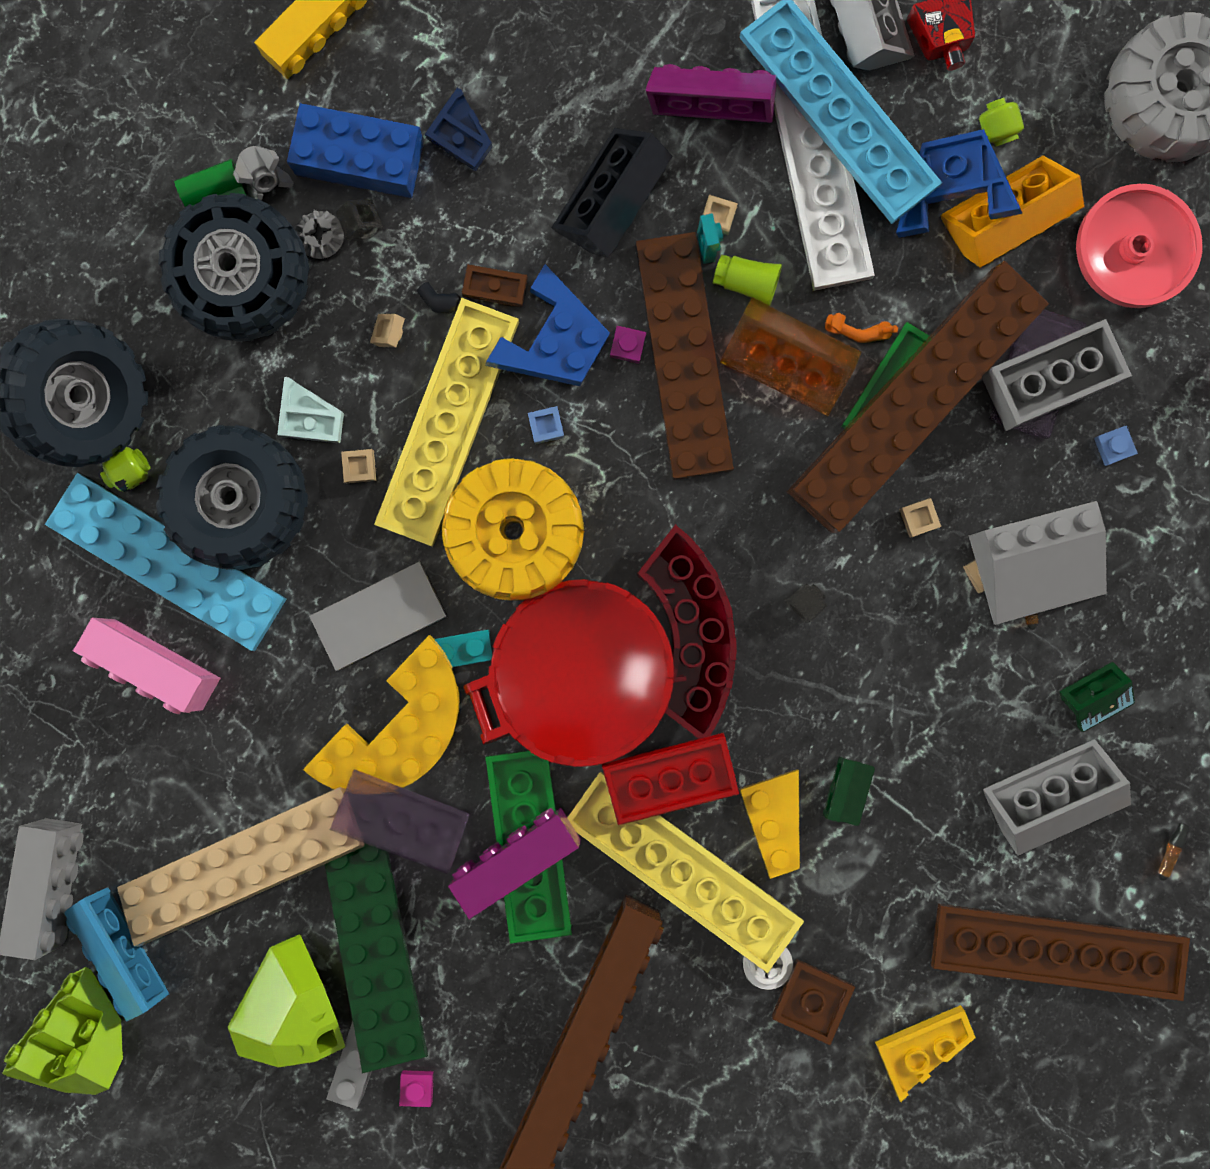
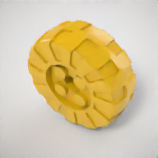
[442,458,584,601]

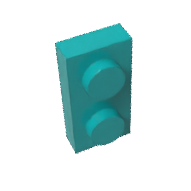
[696,213,723,264]
[435,630,493,667]

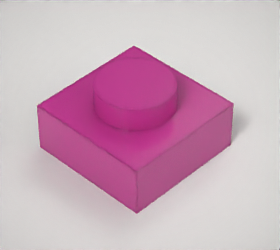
[399,1070,434,1107]

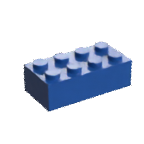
[287,103,424,198]

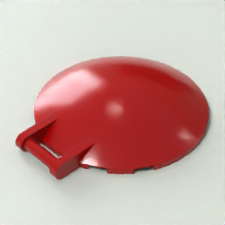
[463,579,674,767]

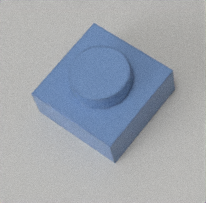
[528,406,565,444]
[1094,426,1138,466]

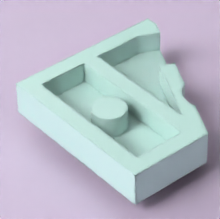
[277,377,344,443]

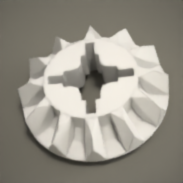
[743,948,793,990]

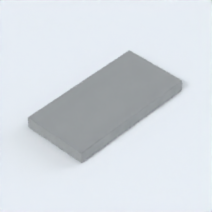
[309,562,447,671]

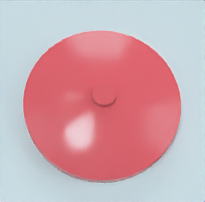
[1076,184,1202,308]

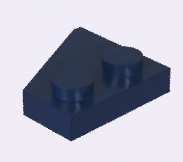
[425,87,493,171]

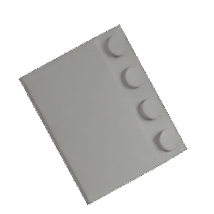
[969,501,1107,625]

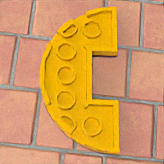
[303,635,459,795]

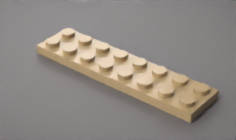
[117,787,364,947]

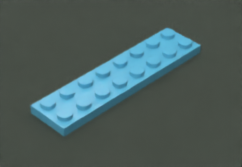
[739,0,942,224]
[45,473,287,651]

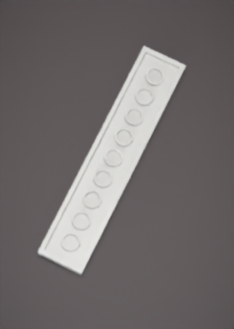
[751,0,875,291]

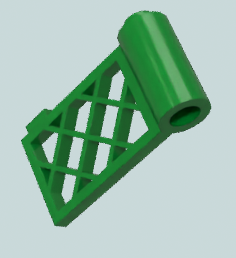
[174,159,247,268]

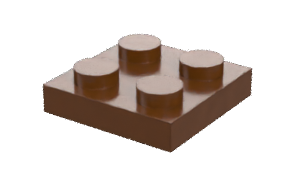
[771,959,855,1045]

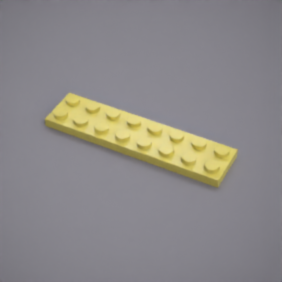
[374,298,519,547]
[567,772,804,973]

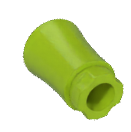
[713,254,782,306]

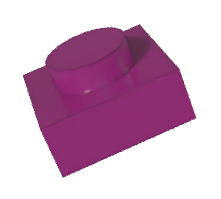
[610,325,646,364]

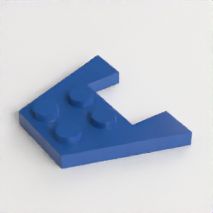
[896,129,1023,238]
[485,264,610,386]

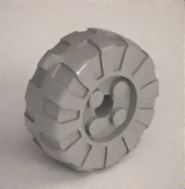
[1104,12,1210,162]

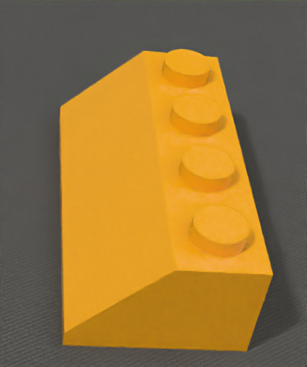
[940,155,1084,268]

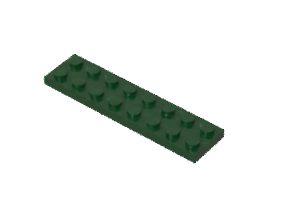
[325,803,428,1074]

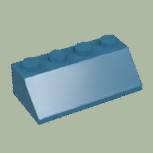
[64,887,169,1022]

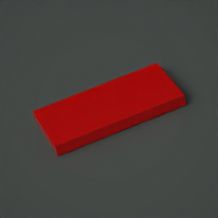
[602,733,739,825]

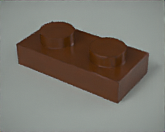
[462,264,528,307]

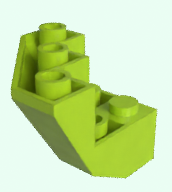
[228,934,346,1067]
[2,967,123,1095]

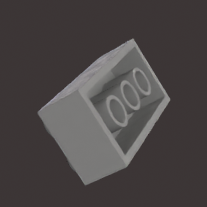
[982,319,1132,431]
[0,818,83,960]

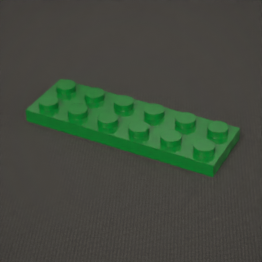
[486,750,572,944]

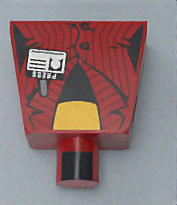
[907,0,975,71]

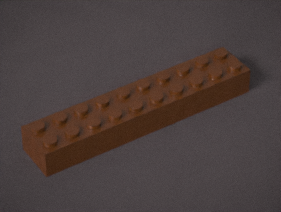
[787,260,1049,533]
[499,894,664,1169]

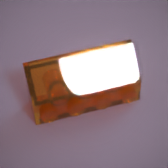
[720,298,861,416]

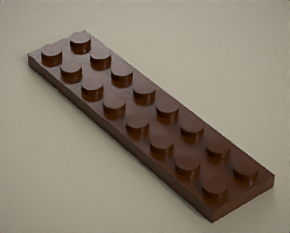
[636,232,734,480]
[931,904,1190,1001]

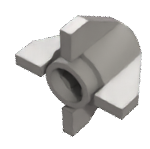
[233,146,294,200]

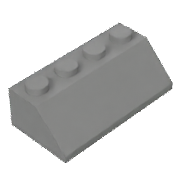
[830,0,914,71]
[983,739,1131,856]

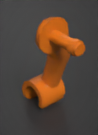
[825,313,898,343]

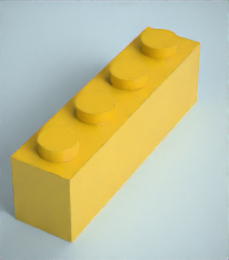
[254,0,367,80]

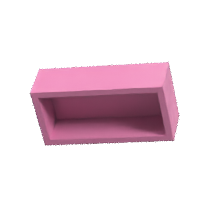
[73,618,221,715]

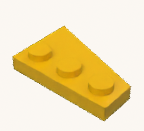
[739,769,800,879]
[875,1005,976,1102]

